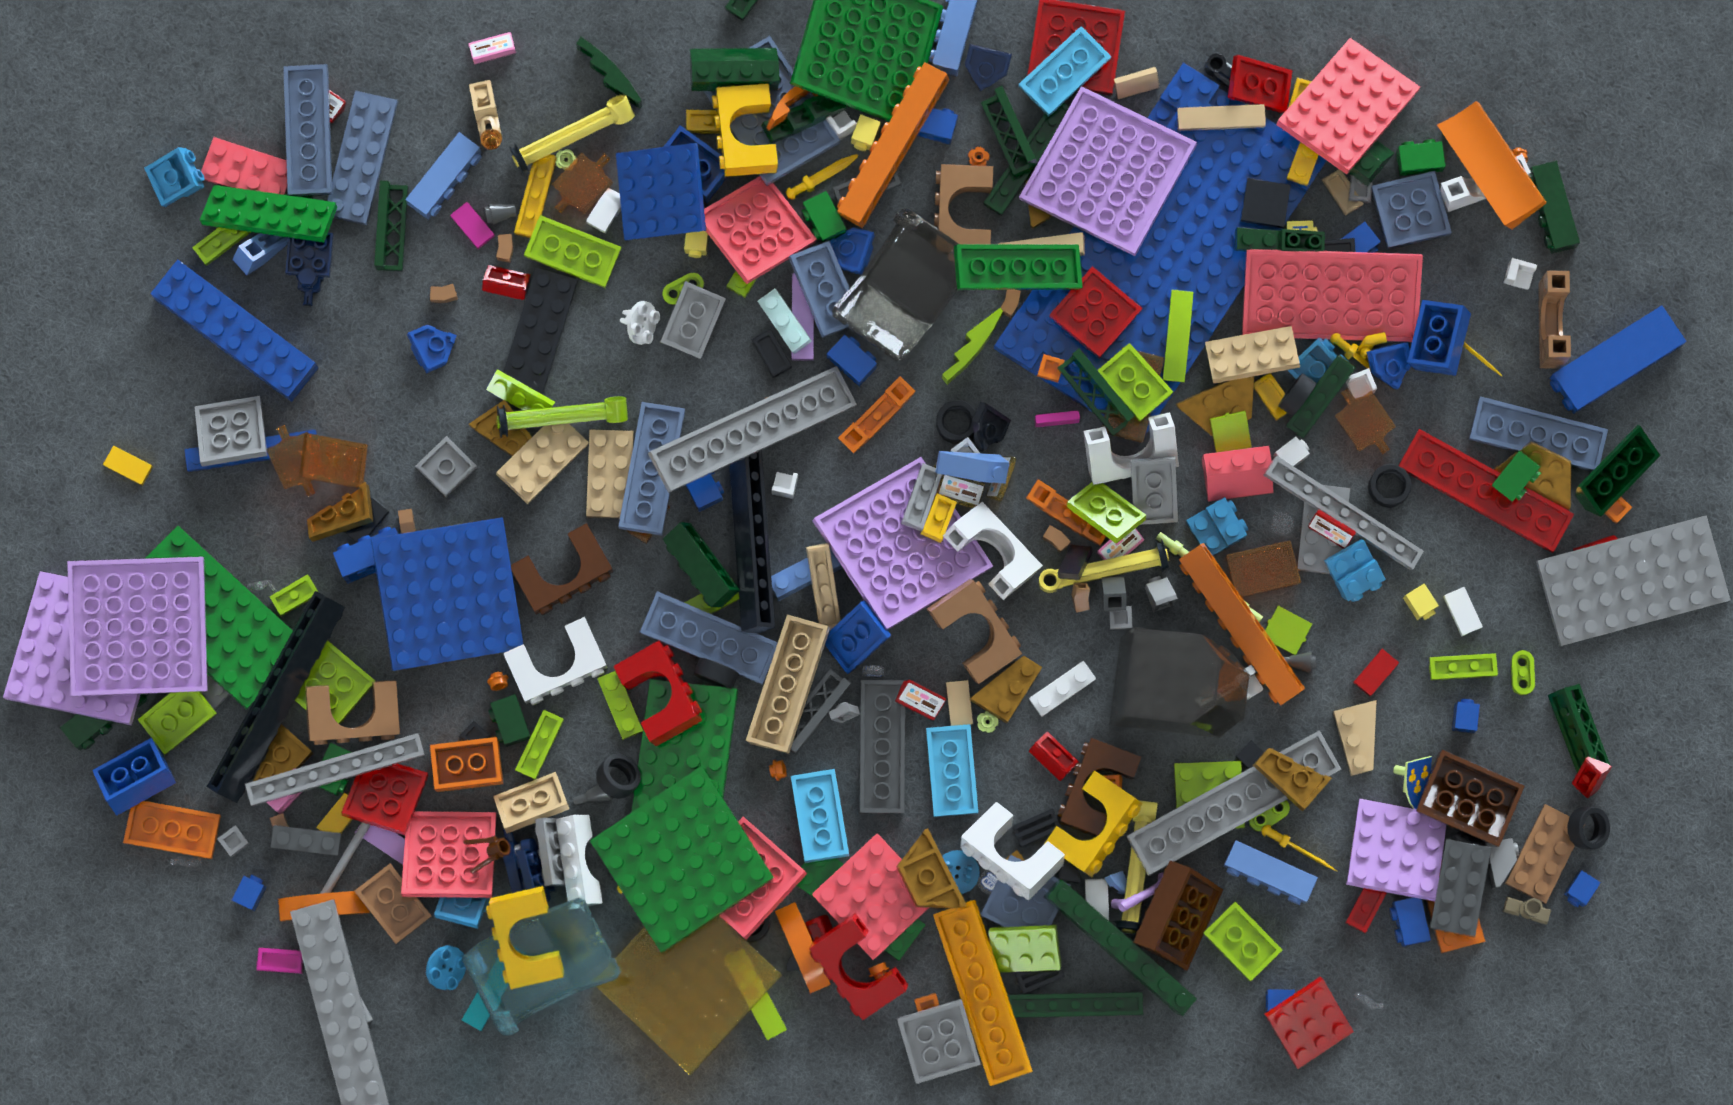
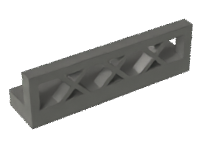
[790,669,851,755]

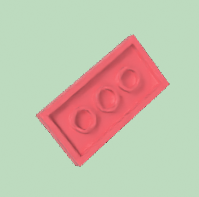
[201,137,287,195]

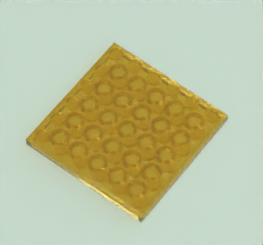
[593,916,782,1075]

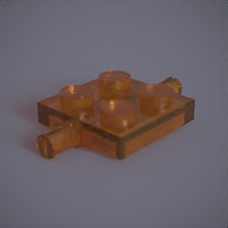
[552,153,614,214]
[1334,388,1396,455]
[267,425,326,496]

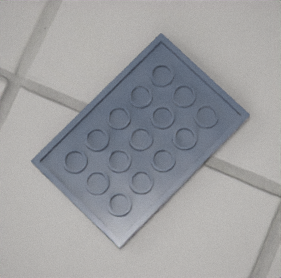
[703,36,840,186]

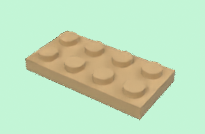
[1205,326,1300,384]
[496,423,589,504]
[586,430,634,518]

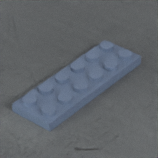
[283,64,332,196]
[327,91,398,225]
[1469,396,1608,471]
[618,402,685,536]
[639,591,778,685]

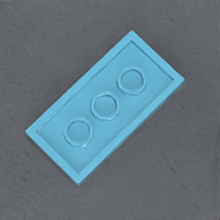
[1019,26,1111,117]
[926,724,978,817]
[791,769,849,863]

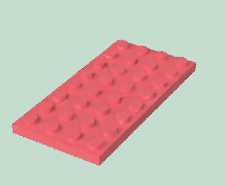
[1242,249,1423,342]

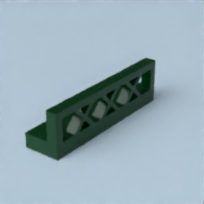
[981,86,1038,177]
[374,180,408,271]
[1057,348,1135,436]
[1548,684,1610,773]

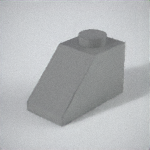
[1145,576,1178,612]
[1483,838,1519,889]

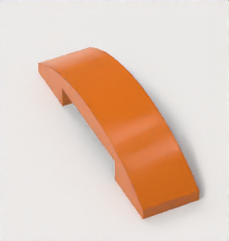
[766,86,818,131]
[838,376,916,454]
[1026,479,1106,546]
[278,891,370,921]
[775,902,831,994]

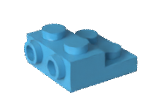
[144,147,204,207]
[1288,338,1349,383]
[1186,497,1248,556]
[1324,539,1386,602]
[434,897,490,929]

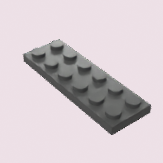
[860,680,905,814]

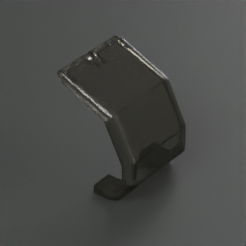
[832,209,959,362]

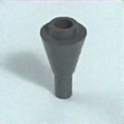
[1284,652,1317,674]
[573,784,613,806]

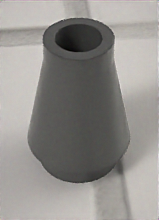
[483,204,516,225]

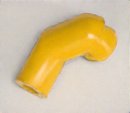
[1358,332,1387,359]

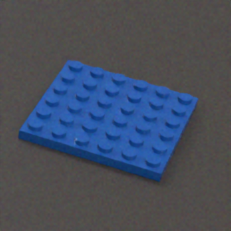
[371,517,523,671]

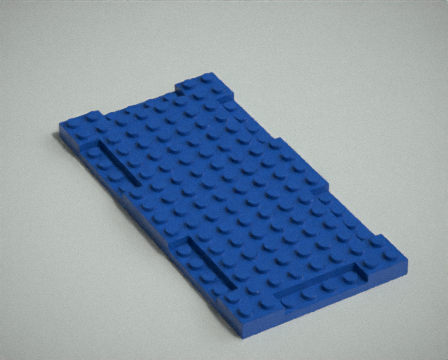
[994,63,1327,443]

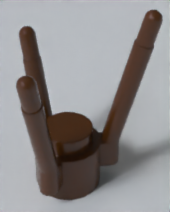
[464,835,510,873]

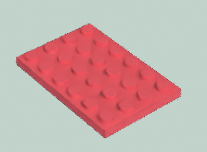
[1276,38,1420,174]

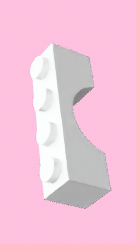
[1440,154,1531,212]
[556,815,602,908]

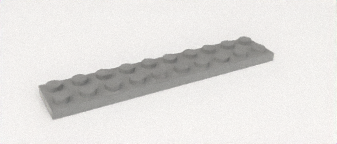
[648,366,857,493]
[1126,730,1341,876]
[290,899,390,1105]

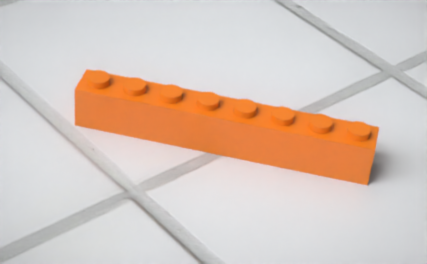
[837,62,949,228]
[1179,543,1305,706]

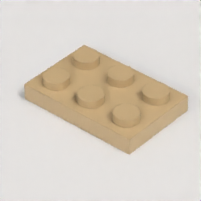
[493,772,569,833]

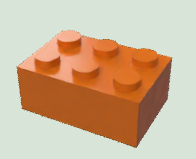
[430,737,504,792]

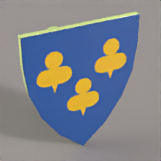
[1393,756,1432,809]

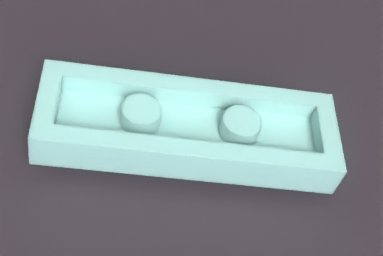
[758,288,812,354]

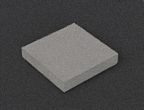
[415,436,478,498]

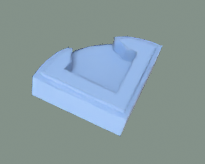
[1105,871,1127,894]

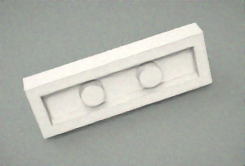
[1029,661,1096,717]

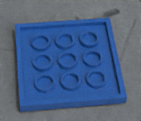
[616,143,706,240]

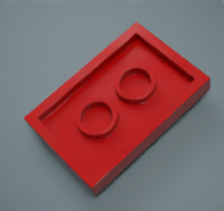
[1228,55,1292,113]

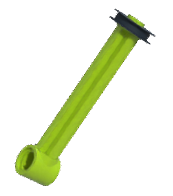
[496,396,628,438]

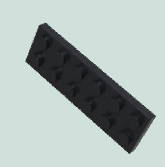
[503,268,578,395]

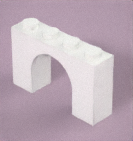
[1083,412,1179,485]
[943,502,1043,600]
[503,617,607,705]
[960,802,1065,900]

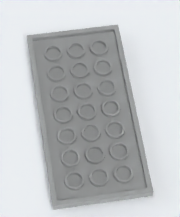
[1536,515,1730,646]

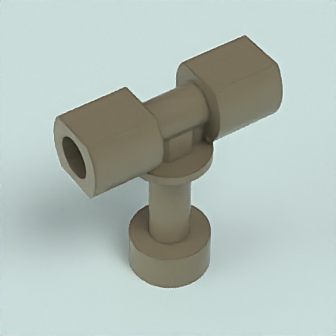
[1503,897,1551,925]

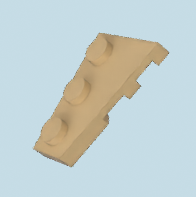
[1333,700,1376,776]

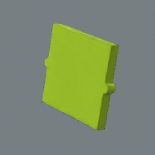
[1210,411,1252,453]
[1265,606,1312,655]

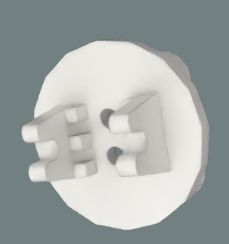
[620,301,660,345]

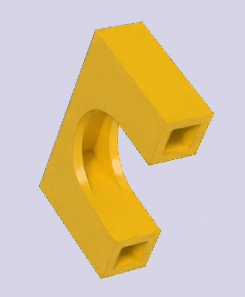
[712,84,778,177]
[1044,770,1143,877]
[486,886,564,990]

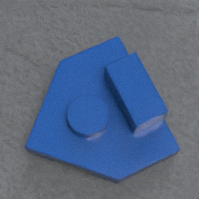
[830,227,875,275]
[407,325,456,373]
[1367,342,1411,390]

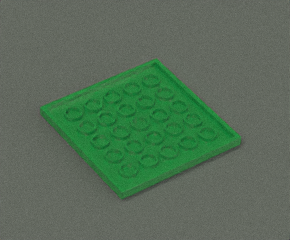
[790,0,943,122]
[590,766,774,953]

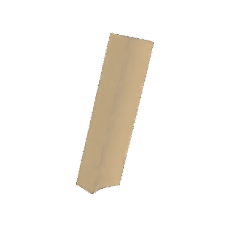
[746,614,830,754]

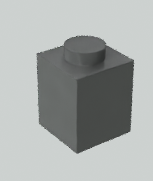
[1102,576,1126,611]

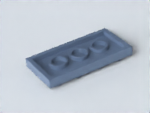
[789,241,863,338]

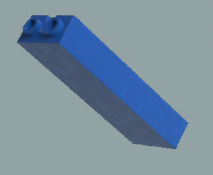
[1550,306,1687,414]

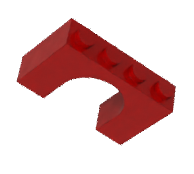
[613,640,703,747]
[809,913,909,1020]

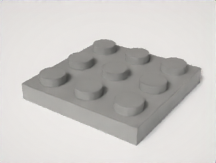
[195,396,268,467]
[897,999,981,1084]

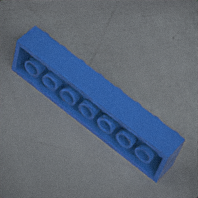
[150,260,318,402]

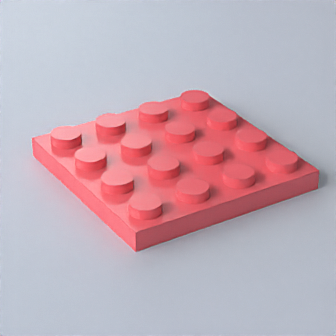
[704,176,817,284]
[401,811,497,898]
[719,817,807,940]
[812,833,929,960]

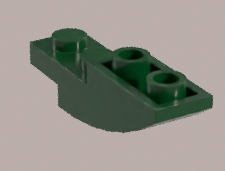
[1235,228,1325,251]

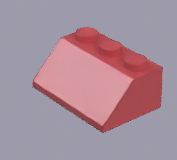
[1202,446,1273,502]

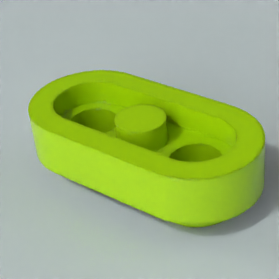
[662,273,704,305]
[1511,650,1535,695]
[1248,800,1290,832]

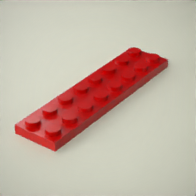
[1398,429,1574,553]

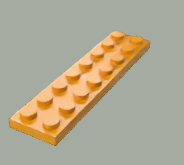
[933,900,1033,1086]

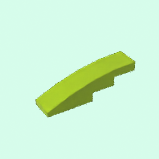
[1162,290,1193,382]
[942,308,1003,385]
[723,948,787,1040]

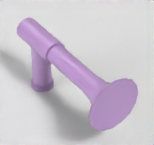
[1111,872,1163,912]

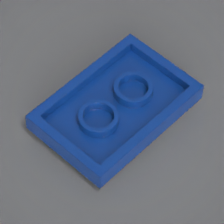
[825,600,892,674]

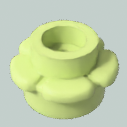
[555,149,577,171]
[977,711,999,733]

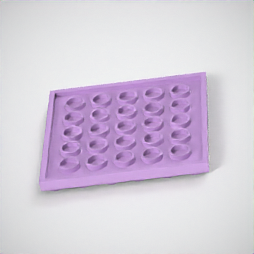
[1019,86,1197,256]
[812,457,993,630]
[68,557,208,696]
[3,571,140,725]

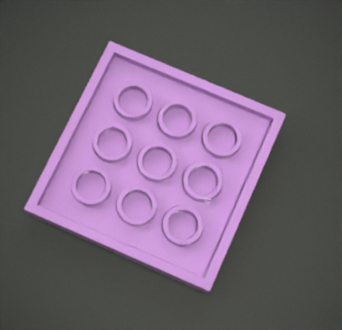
[1346,799,1446,901]

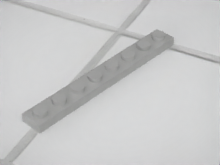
[1264,456,1424,571]
[245,733,425,806]

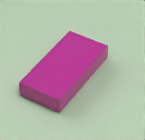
[450,202,495,249]
[1034,411,1080,428]
[257,948,303,974]

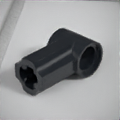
[1205,53,1232,88]

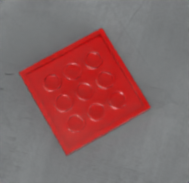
[1028,0,1125,96]

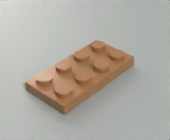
[1505,804,1585,904]

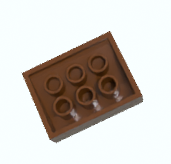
[1416,750,1525,847]
[1133,861,1223,971]

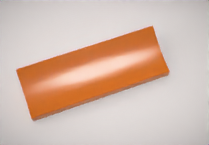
[1437,101,1547,229]

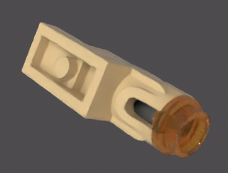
[469,80,502,150]

